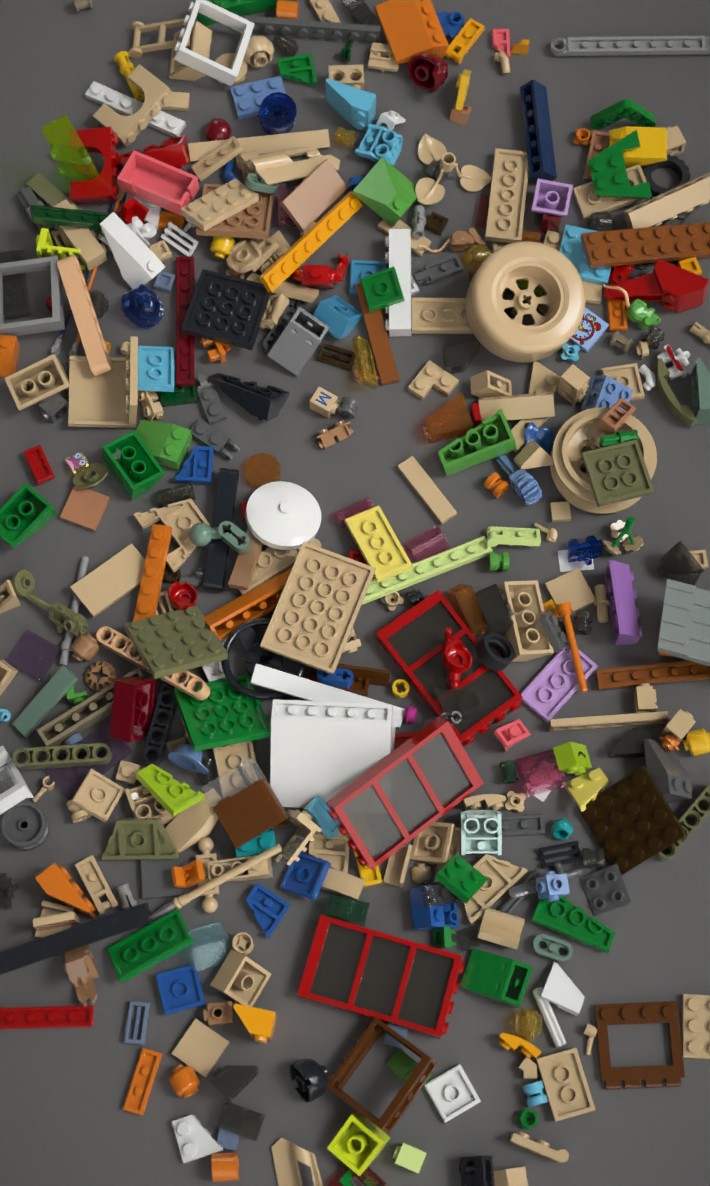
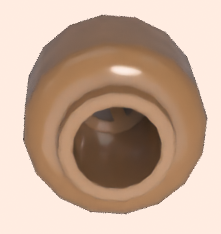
[71,632,100,662]

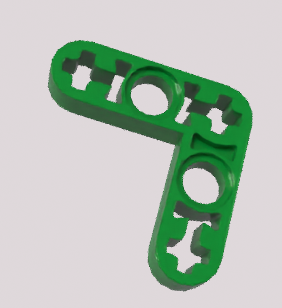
[590,99,656,129]

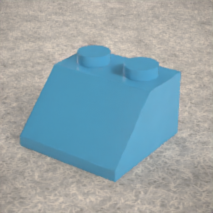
[313,295,363,339]

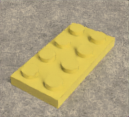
[345,506,412,583]

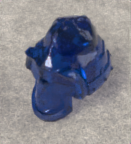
[121,284,164,329]

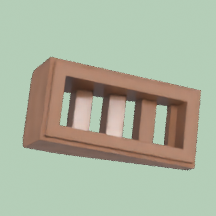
[597,398,636,435]

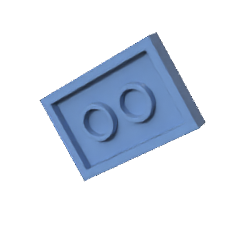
[230,76,289,120]

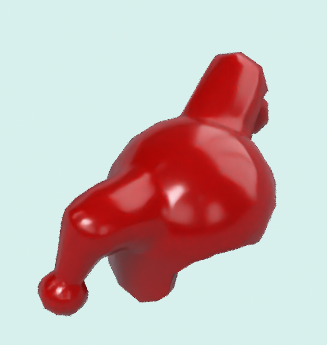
[442,627,472,689]

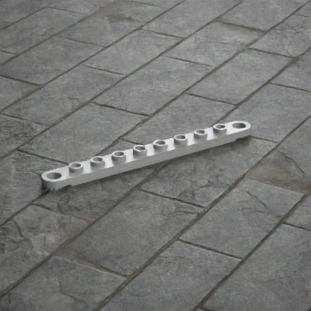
[550,36,710,56]

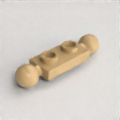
[196,837,220,913]

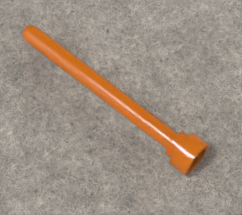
[556,602,588,693]

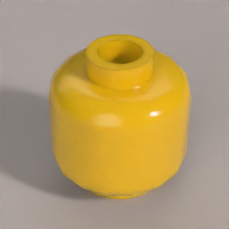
[210,236,236,259]
[683,728,710,756]

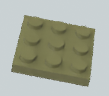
[581,440,654,507]

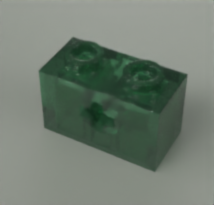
[325,894,370,927]

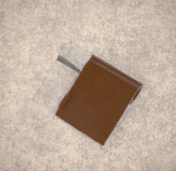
[201,757,290,849]

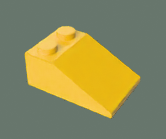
[609,126,667,169]

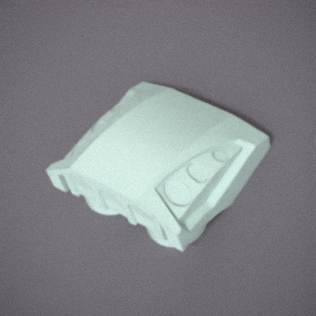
[461,810,502,855]

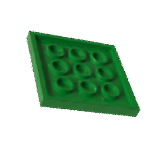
[173,674,271,752]

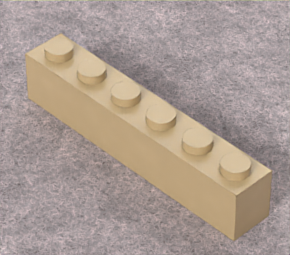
[622,172,710,229]

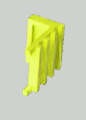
[36,228,86,270]

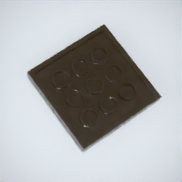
[578,766,687,876]

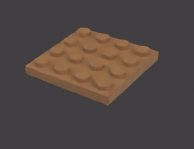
[196,184,275,239]

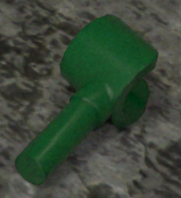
[340,41,353,62]

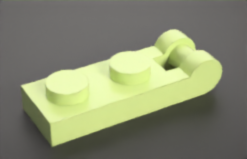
[486,526,541,547]

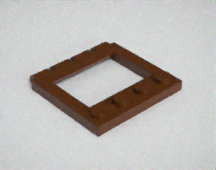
[594,1001,685,1090]

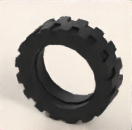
[643,154,690,197]

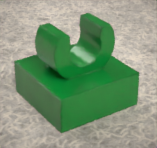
[432,926,456,950]

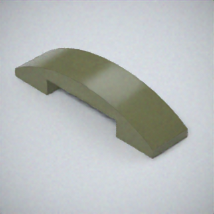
[655,358,697,428]

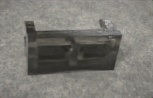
[216,1101,266,1141]

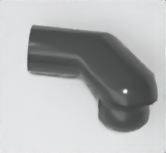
[179,568,205,587]

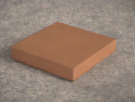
[60,485,110,532]

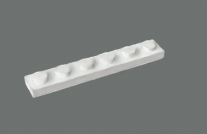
[85,81,186,137]

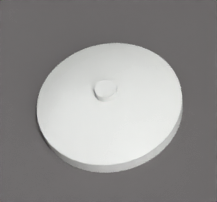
[245,481,321,550]

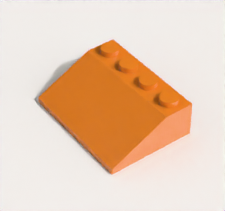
[374,0,449,64]

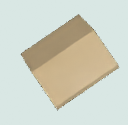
[410,822,454,865]

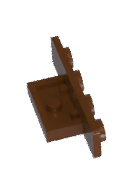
[312,664,390,697]

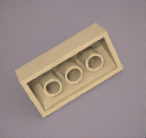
[494,580,554,662]

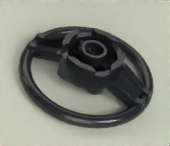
[221,618,306,700]

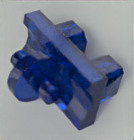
[567,535,603,566]

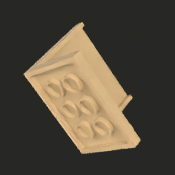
[68,336,138,429]

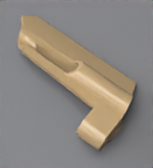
[236,147,340,186]
[271,1138,323,1186]

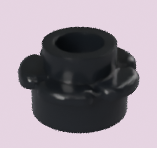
[408,588,424,606]

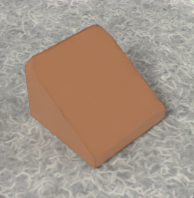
[449,102,472,125]

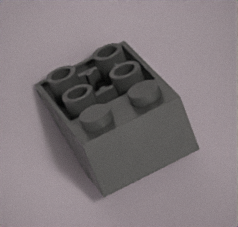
[267,307,330,377]

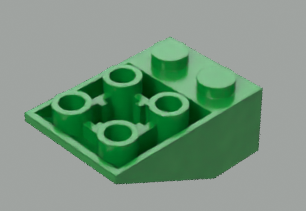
[460,948,533,1009]

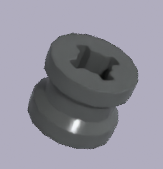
[337,397,359,419]

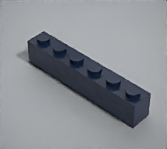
[520,79,557,182]

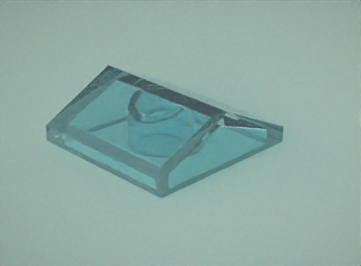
[186,921,231,972]

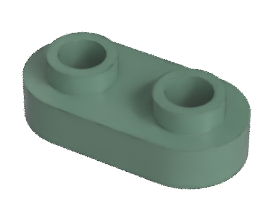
[245,173,280,194]
[532,934,573,962]

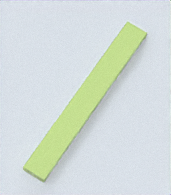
[362,536,493,605]

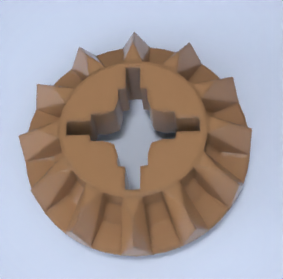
[85,661,116,691]

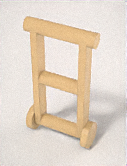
[128,16,191,59]

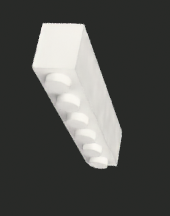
[385,229,411,337]

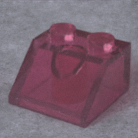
[515,749,567,798]

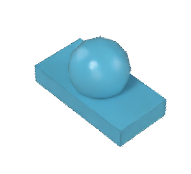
[304,795,339,840]

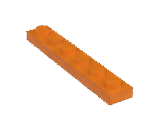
[133,524,173,621]

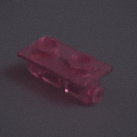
[334,497,374,529]

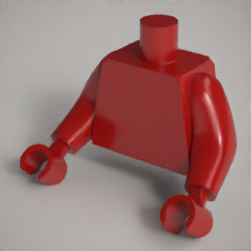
[290,253,349,289]

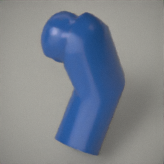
[223,161,239,183]

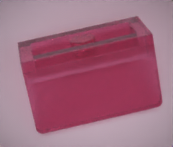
[404,526,451,563]

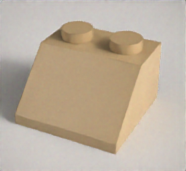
[210,949,272,1007]

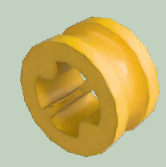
[392,679,410,698]

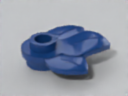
[436,12,464,39]
[524,422,553,455]

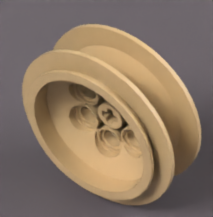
[550,407,657,514]

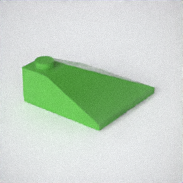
[352,158,417,227]

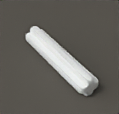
[532,987,566,1047]

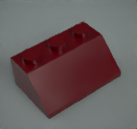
[110,676,156,743]

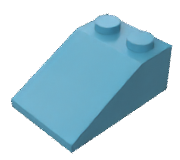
[326,78,376,131]

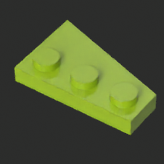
[136,764,205,816]

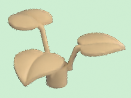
[415,134,492,205]

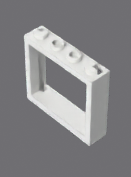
[174,0,254,87]

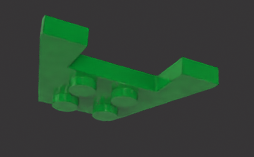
[588,130,652,199]

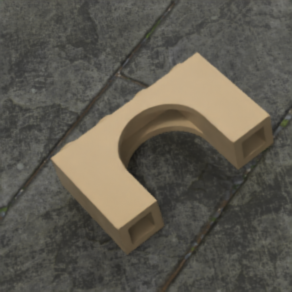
[93,64,173,147]

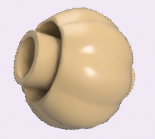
[243,35,274,68]

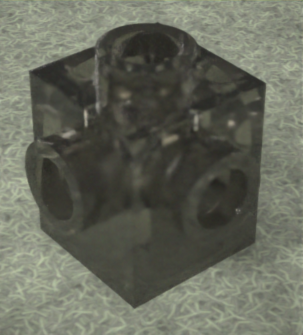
[88,290,109,318]

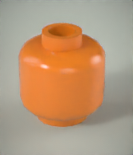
[169,1065,200,1098]

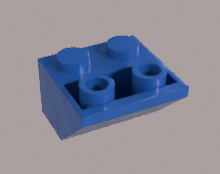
[410,885,459,931]

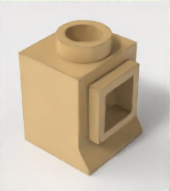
[633,683,658,713]

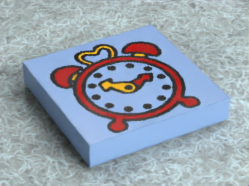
[569,307,609,353]

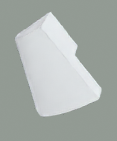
[540,962,585,1016]

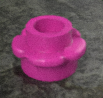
[403,705,418,724]

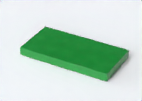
[106,909,194,983]

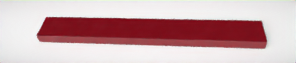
[176,256,195,387]

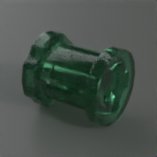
[499,761,519,784]

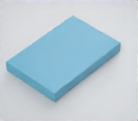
[138,346,174,392]

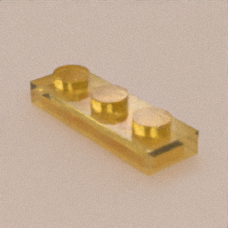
[352,335,378,389]

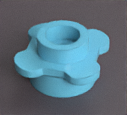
[561,343,580,362]

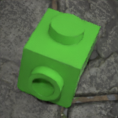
[64,685,89,705]

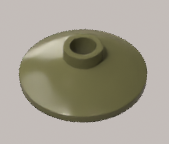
[73,463,109,488]

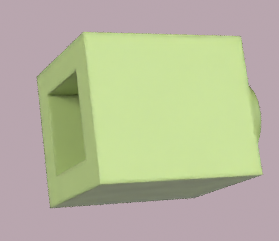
[392,1143,427,1174]

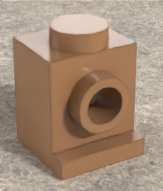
[203,1001,234,1026]

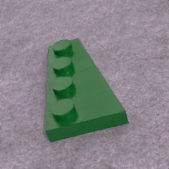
[531,896,615,953]

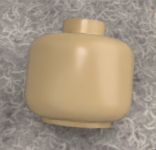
[411,863,431,883]

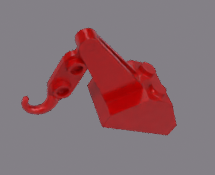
[604,259,709,313]

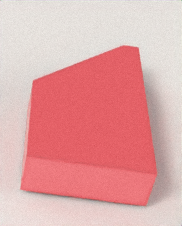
[491,29,511,59]

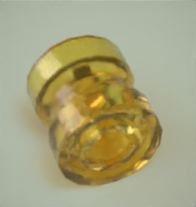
[334,126,356,148]

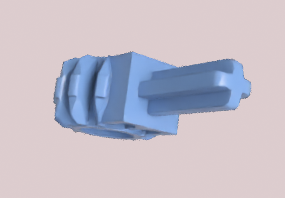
[497,455,542,506]

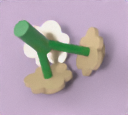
[602,517,644,555]

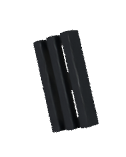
[538,841,582,869]

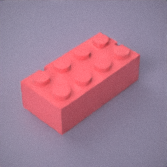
[117,150,199,216]

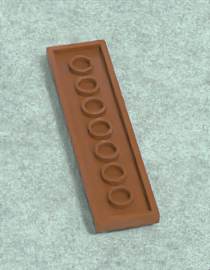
[580,222,710,268]

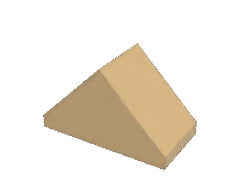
[514,439,554,470]
[0,580,21,614]
[494,1167,528,1186]

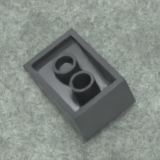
[644,739,692,803]

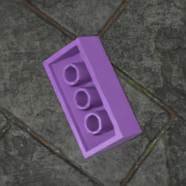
[604,560,642,646]

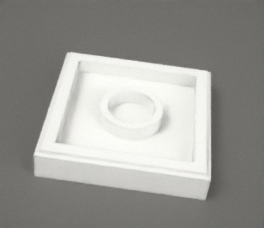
[424,1064,481,1123]

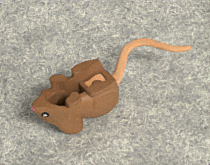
[419,227,485,253]

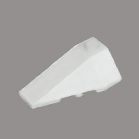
[100,212,165,292]

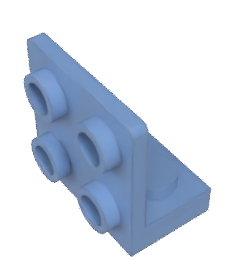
[581,375,633,412]

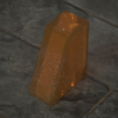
[422,393,473,444]
[445,583,491,637]

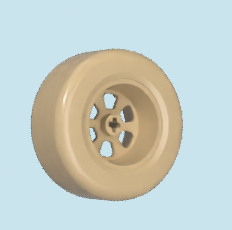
[466,241,586,363]

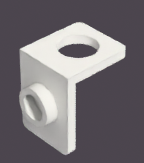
[376,111,406,130]

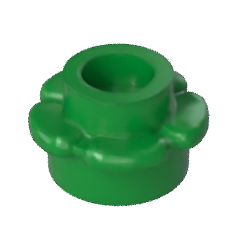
[518,1108,538,1130]

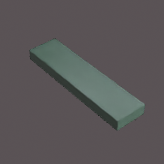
[12,665,79,737]

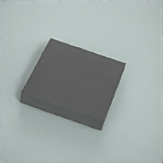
[141,855,184,900]

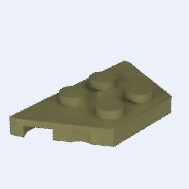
[102,818,179,860]

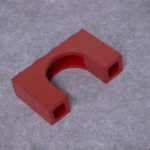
[69,127,119,205]

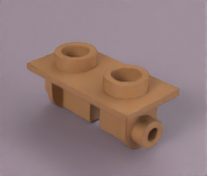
[314,420,354,449]

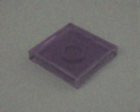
[7,630,61,682]

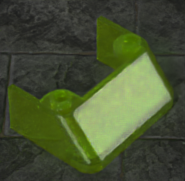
[41,115,99,181]

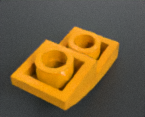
[498,1033,542,1060]

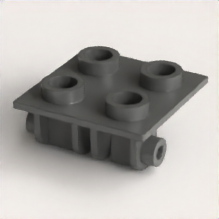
[580,864,631,916]

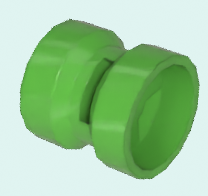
[489,552,509,571]

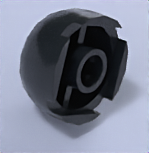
[289,1059,328,1103]

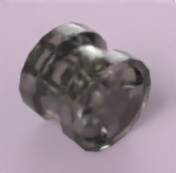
[642,327,666,350]

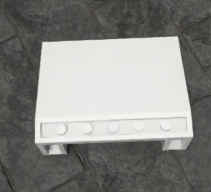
[270,699,396,814]

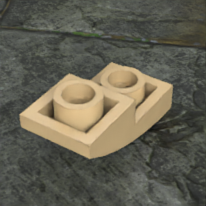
[462,794,506,811]

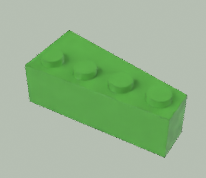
[438,409,516,476]

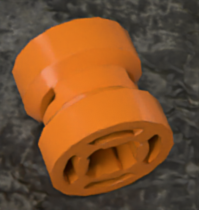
[483,472,510,498]

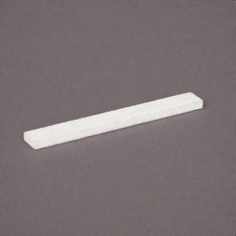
[250,664,405,729]

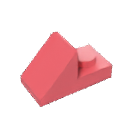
[494,719,531,752]

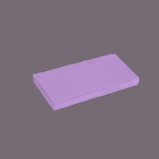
[521,642,598,723]

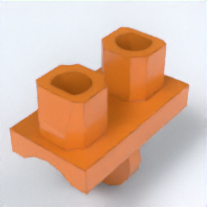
[200,337,231,364]

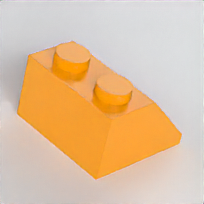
[233,1003,277,1043]

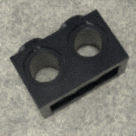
[459,1156,495,1186]

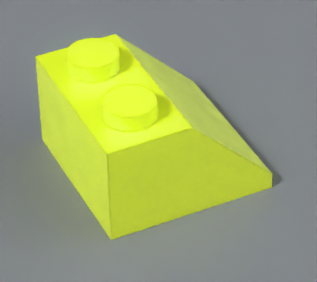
[327,1111,390,1176]

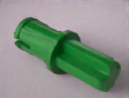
[600,429,639,447]

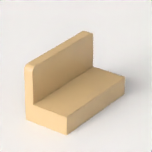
[383,844,413,888]
[478,908,525,950]

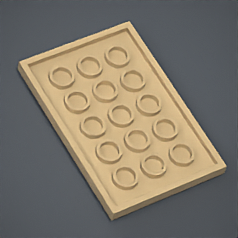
[260,541,376,675]

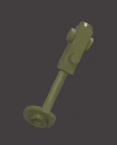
[12,569,88,635]

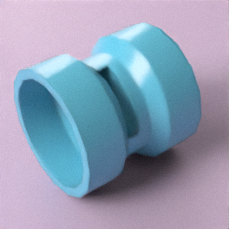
[522,1081,548,1107]

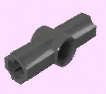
[16,186,56,236]

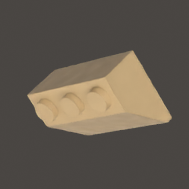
[168,21,212,81]
[4,354,70,411]

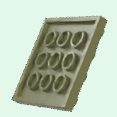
[125,605,228,679]

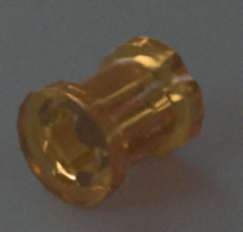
[521,228,541,243]

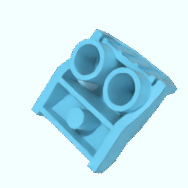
[355,124,403,166]

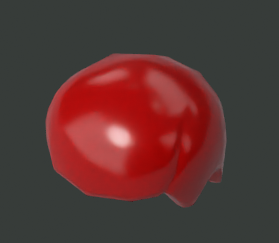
[168,581,198,610]

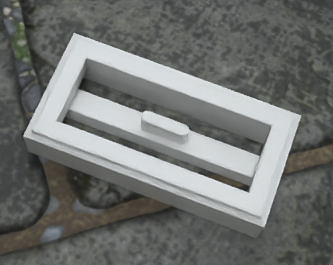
[161,222,199,256]

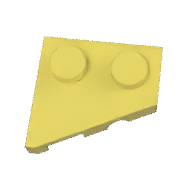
[564,768,609,812]

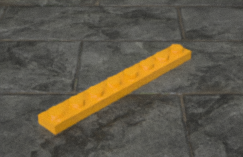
[259,191,363,292]

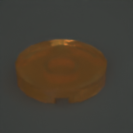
[244,453,281,489]

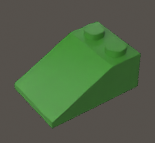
[136,420,193,471]

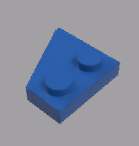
[175,446,214,484]
[246,883,291,938]

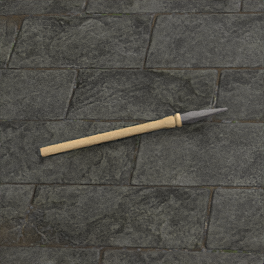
[151,844,283,919]

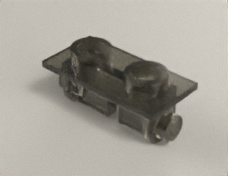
[155,482,196,508]

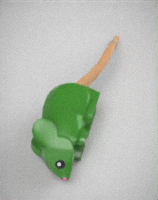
[603,284,661,329]

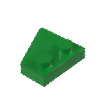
[277,53,317,86]

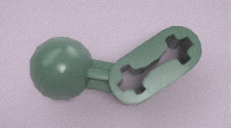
[189,521,252,554]

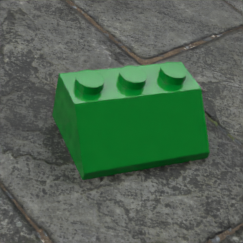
[102,430,165,500]

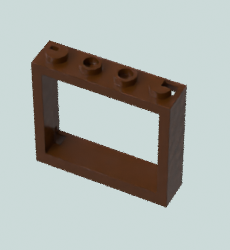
[327,1017,438,1135]

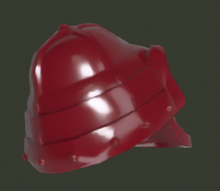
[407,53,448,93]

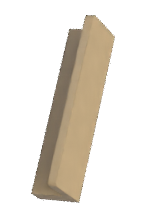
[479,392,555,422]

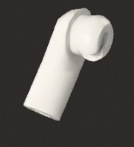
[639,364,656,391]

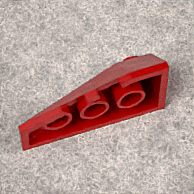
[116,135,190,169]

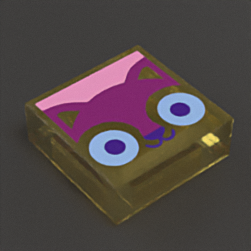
[65,451,90,475]

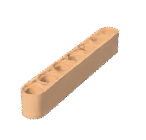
[57,255,113,376]
[96,626,210,701]

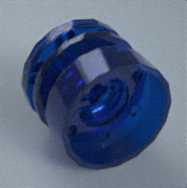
[259,92,297,135]

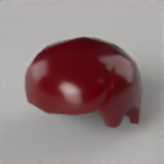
[205,118,232,141]

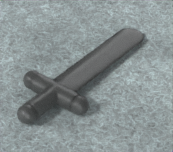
[509,862,583,899]

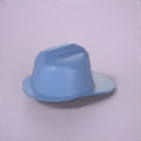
[167,744,209,774]

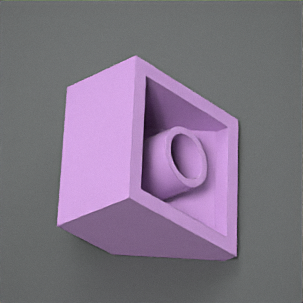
[531,179,573,218]

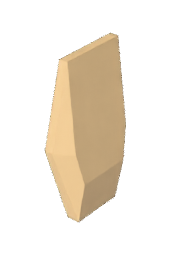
[165,788,223,853]

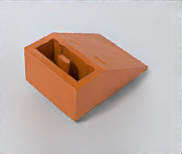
[35,863,96,918]

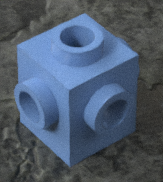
[535,871,570,902]

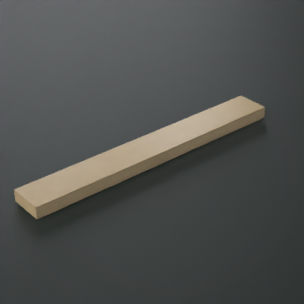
[188,129,330,162]

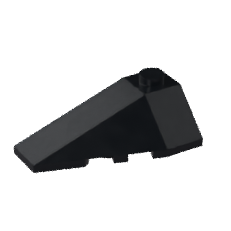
[208,373,290,421]

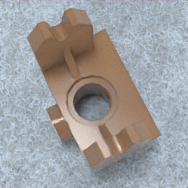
[63,945,99,1006]

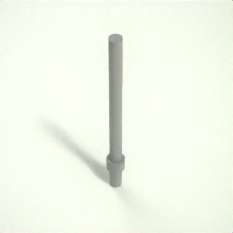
[59,556,89,666]

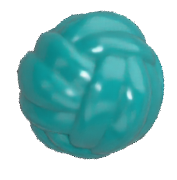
[551,818,573,840]

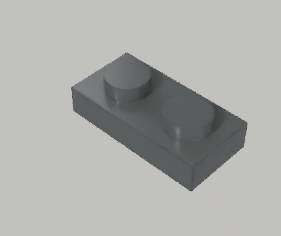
[539,609,567,653]

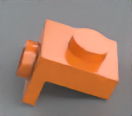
[171,860,205,888]

